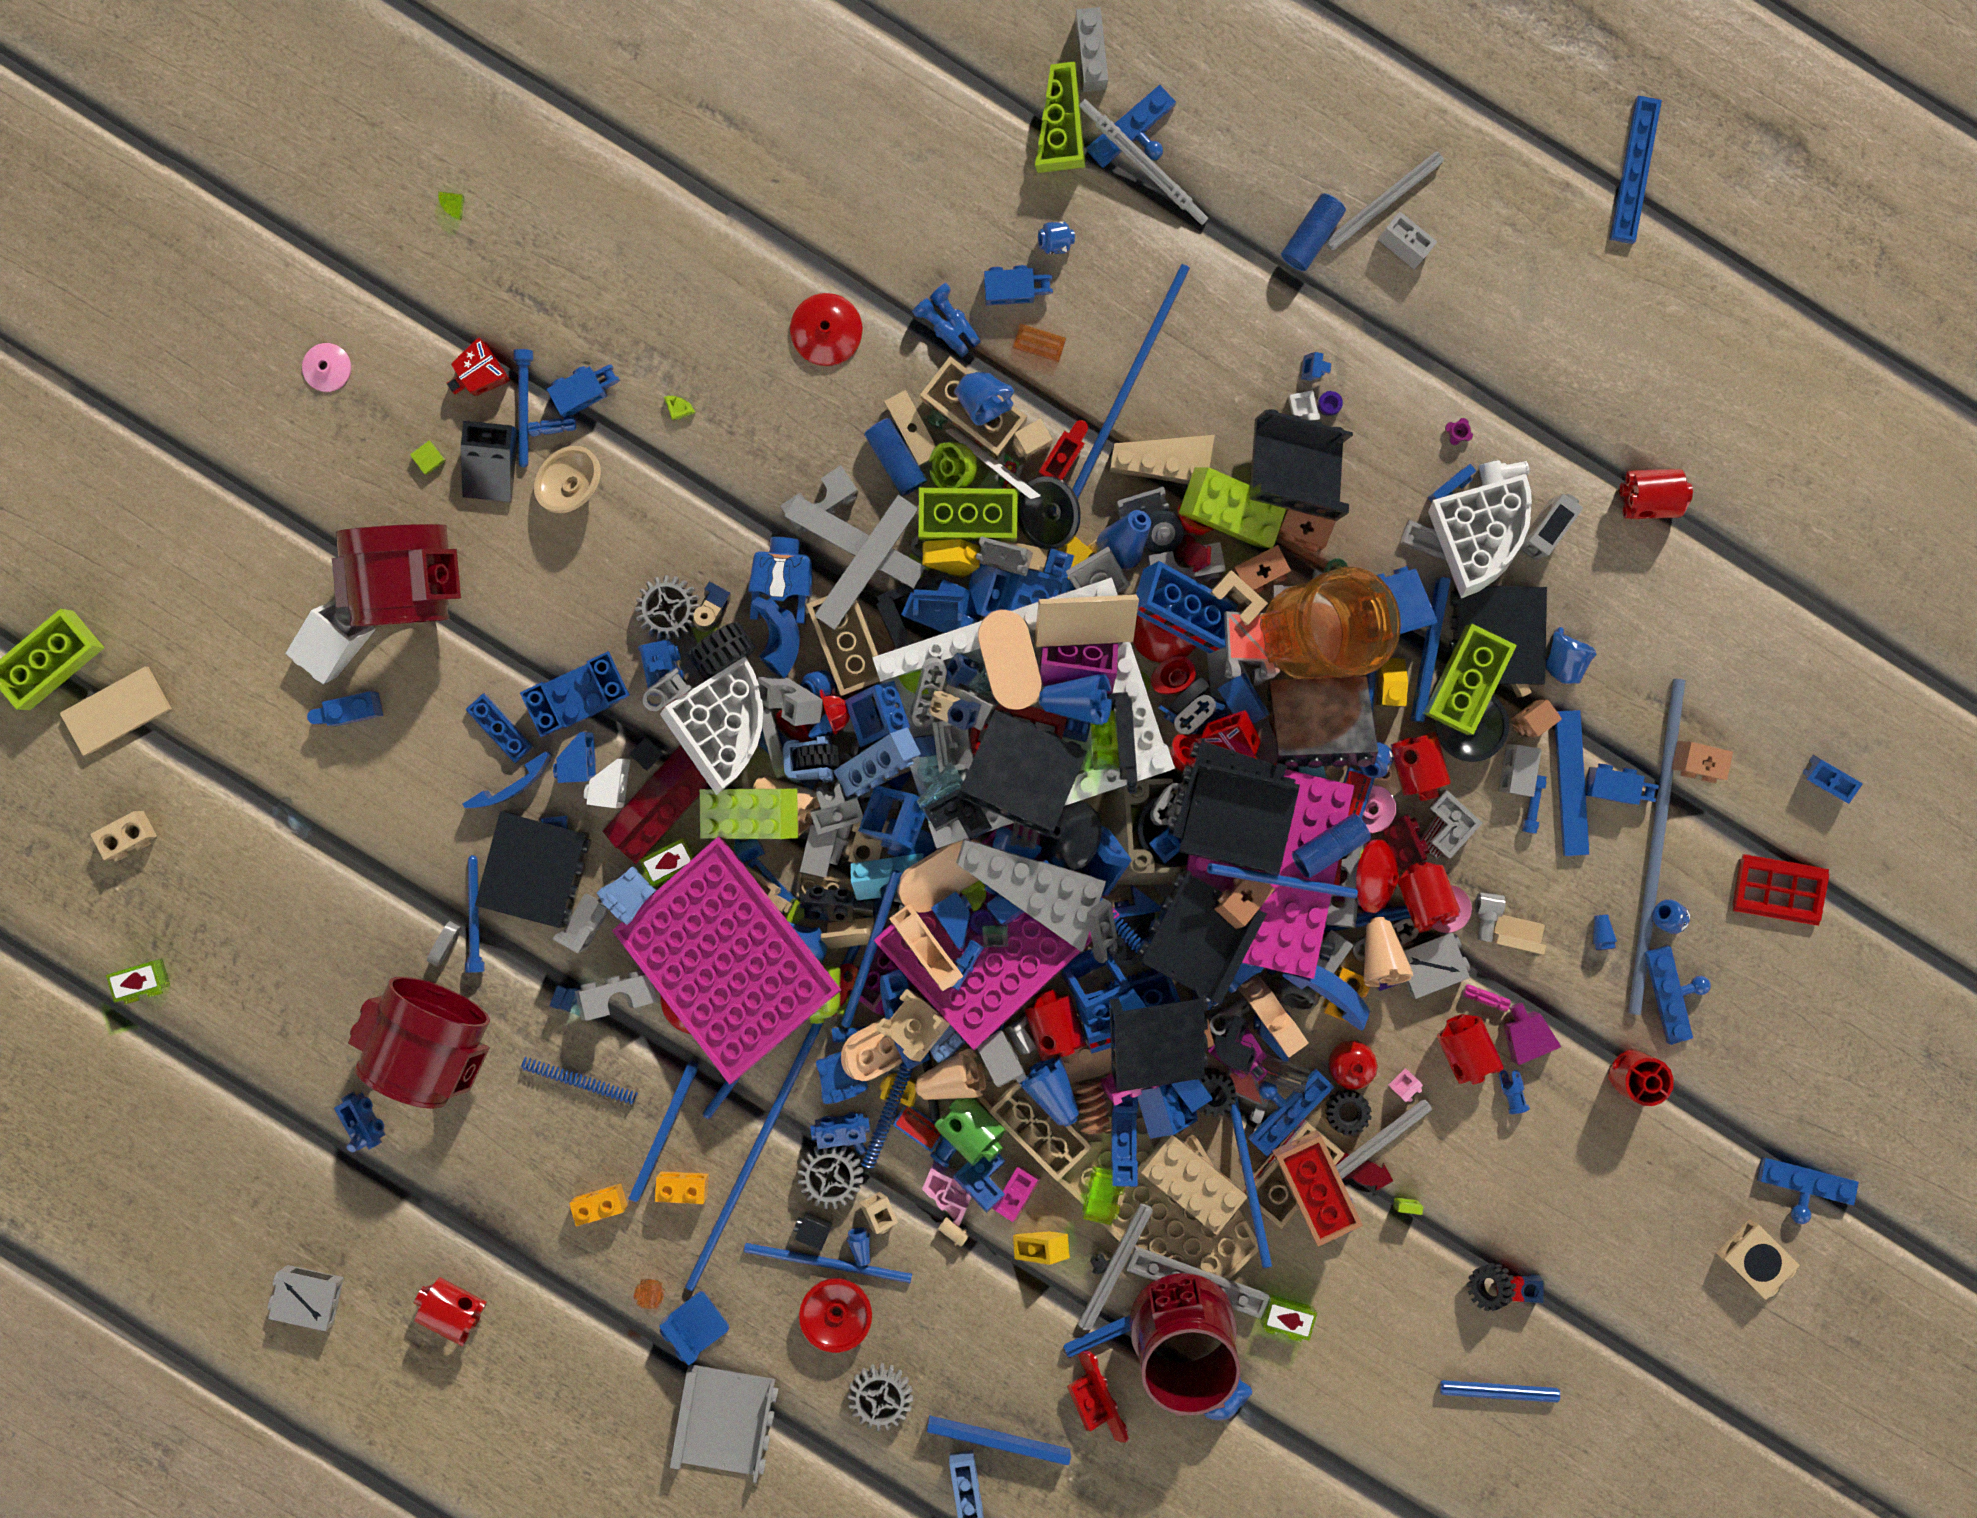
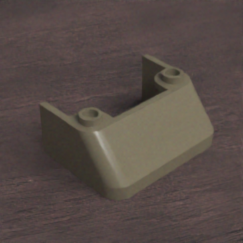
[1099,778,1180,886]

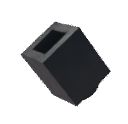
[793,1212,832,1251]

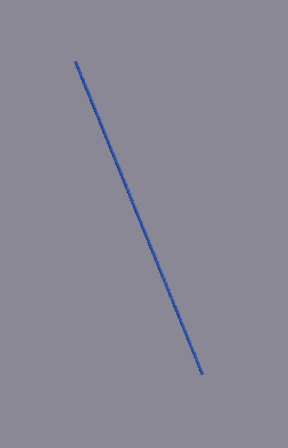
[685,264,1190,1291]

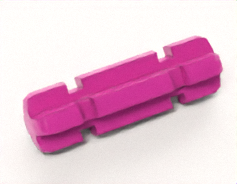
[1463,984,1511,1012]

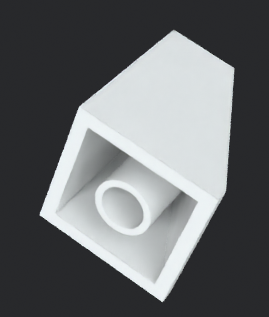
[285,600,376,684]

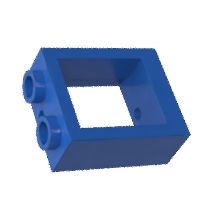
[845,680,910,747]
[858,786,930,849]
[1061,948,1131,1021]

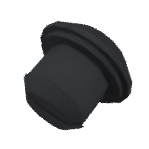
[1090,1253,1110,1275]

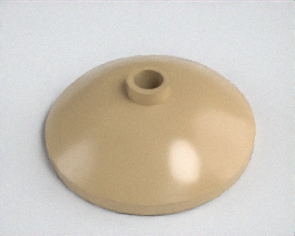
[534,446,601,513]

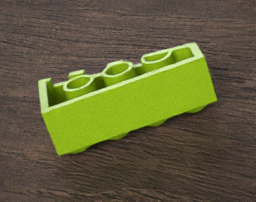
[1035,61,1086,173]

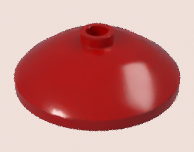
[790,293,863,366]
[1132,615,1196,663]
[1356,839,1399,913]
[799,1278,872,1353]

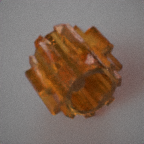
[634,1279,665,1309]

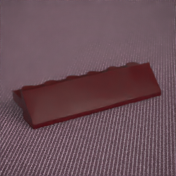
[602,745,710,864]

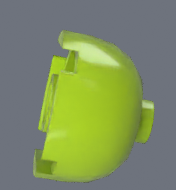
[929,441,978,488]

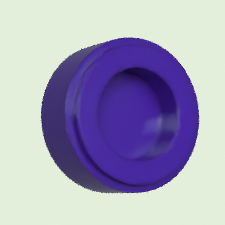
[1317,391,1343,416]
[969,909,995,935]

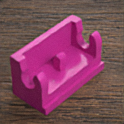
[993,1167,1042,1222]

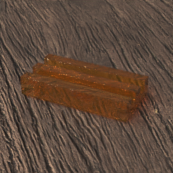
[1013,323,1066,362]

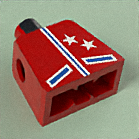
[446,337,511,396]
[1201,710,1260,759]

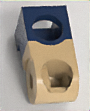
[693,581,731,632]
[929,691,981,731]

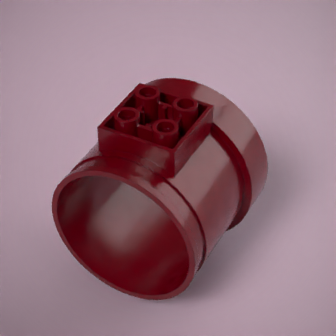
[332,524,461,626]
[348,977,490,1109]
[1130,1273,1240,1417]

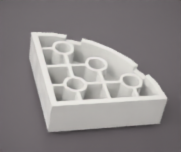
[1428,474,1532,598]
[660,657,763,795]

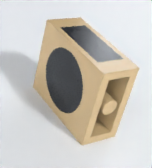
[1716,1219,1800,1300]

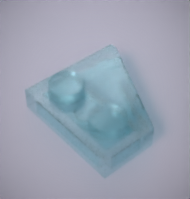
[917,762,963,822]

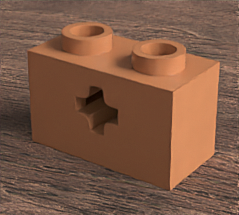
[1278,509,1336,552]
[1231,545,1291,594]
[1511,699,1562,737]
[1672,741,1733,783]
[1214,869,1275,929]

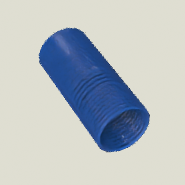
[1281,193,1346,271]
[864,418,927,496]
[1292,813,1371,878]

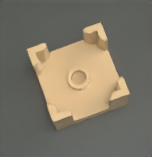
[1210,570,1267,626]
[875,989,950,1062]

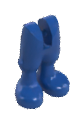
[912,283,981,357]

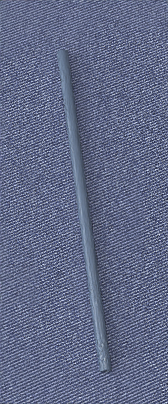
[1628,679,1686,1015]

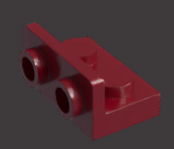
[1383,814,1430,870]

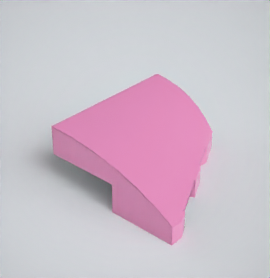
[922,1161,971,1226]

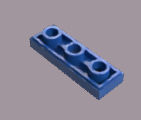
[465,693,534,763]

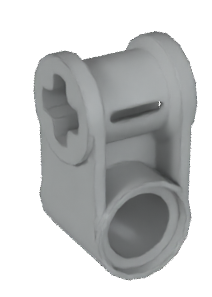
[643,668,691,711]

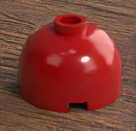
[1328,1041,1378,1090]

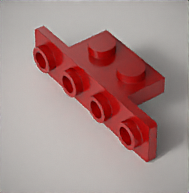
[1067,1351,1129,1443]

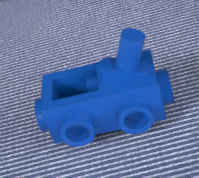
[334,1092,386,1152]
[810,1112,870,1155]

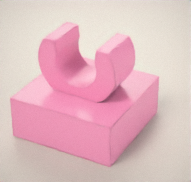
[1388,1068,1423,1102]

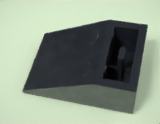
[461,421,518,503]

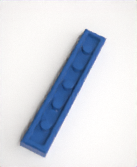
[1609,95,1662,244]
[1410,577,1451,723]
[1555,710,1589,856]
[1119,989,1212,1113]
[628,1061,699,1202]
[927,1415,1071,1466]

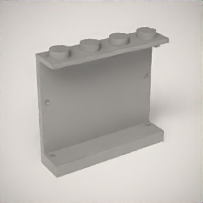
[670,1364,778,1483]

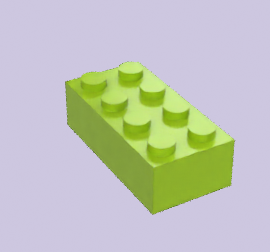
[1178,467,1286,549]
[918,488,1018,542]
[0,609,105,710]
[1423,624,1517,735]
[700,789,798,839]

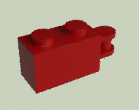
[1038,420,1088,480]

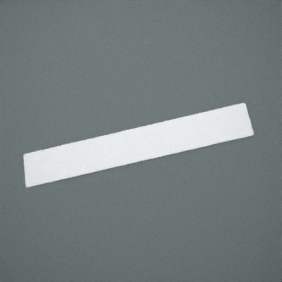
[945,428,1040,499]

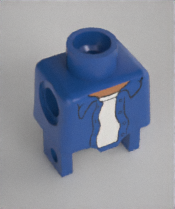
[748,537,812,625]

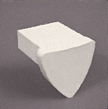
[1288,390,1320,421]
[1005,1014,1036,1054]

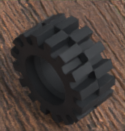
[795,744,840,771]
[1198,1069,1237,1117]
[1325,1089,1372,1136]
[1467,1263,1516,1311]

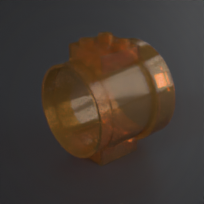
[1260,567,1401,679]

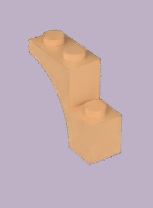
[889,904,963,991]
[1237,974,1309,1057]

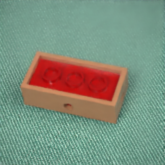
[1272,1130,1363,1247]

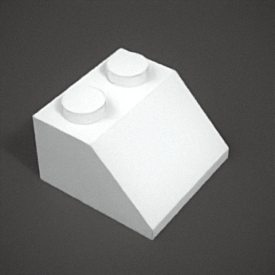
[584,759,631,808]

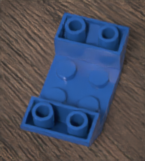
[997,568,1076,611]
[520,651,630,737]

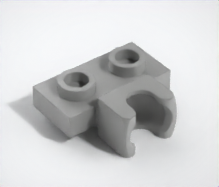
[810,782,864,835]

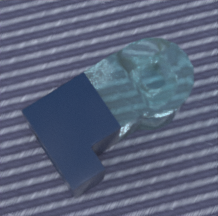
[946,653,991,694]
[913,734,939,783]
[549,983,594,1020]

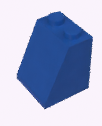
[1365,566,1438,639]

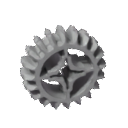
[634,575,701,641]
[798,1145,863,1209]
[847,1363,913,1432]

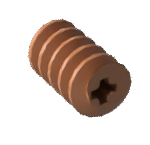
[1073,1080,1111,1134]

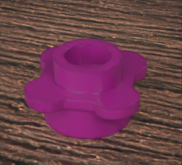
[1445,418,1473,446]

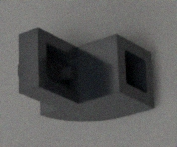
[1215,1015,1257,1076]

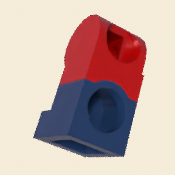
[1496,1275,1544,1303]

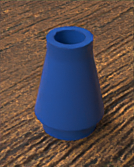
[1593,915,1617,950]
[846,1227,871,1266]

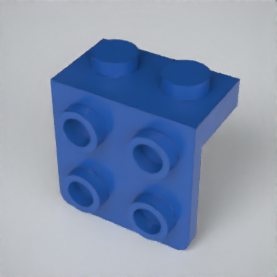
[1082,826,1132,896]
[659,1291,729,1366]

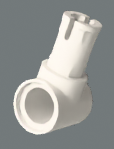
[1479,461,1529,486]

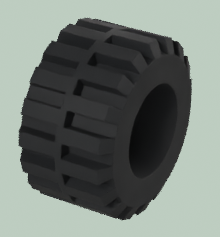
[688,622,756,681]

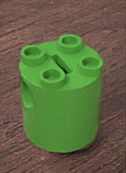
[934,1098,1006,1165]

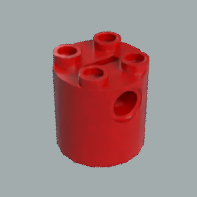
[1619,469,1693,519]
[1390,731,1451,801]
[1398,861,1461,933]
[1024,989,1087,1061]
[1437,1014,1504,1085]
[1608,1050,1674,1106]
[413,1277,487,1347]

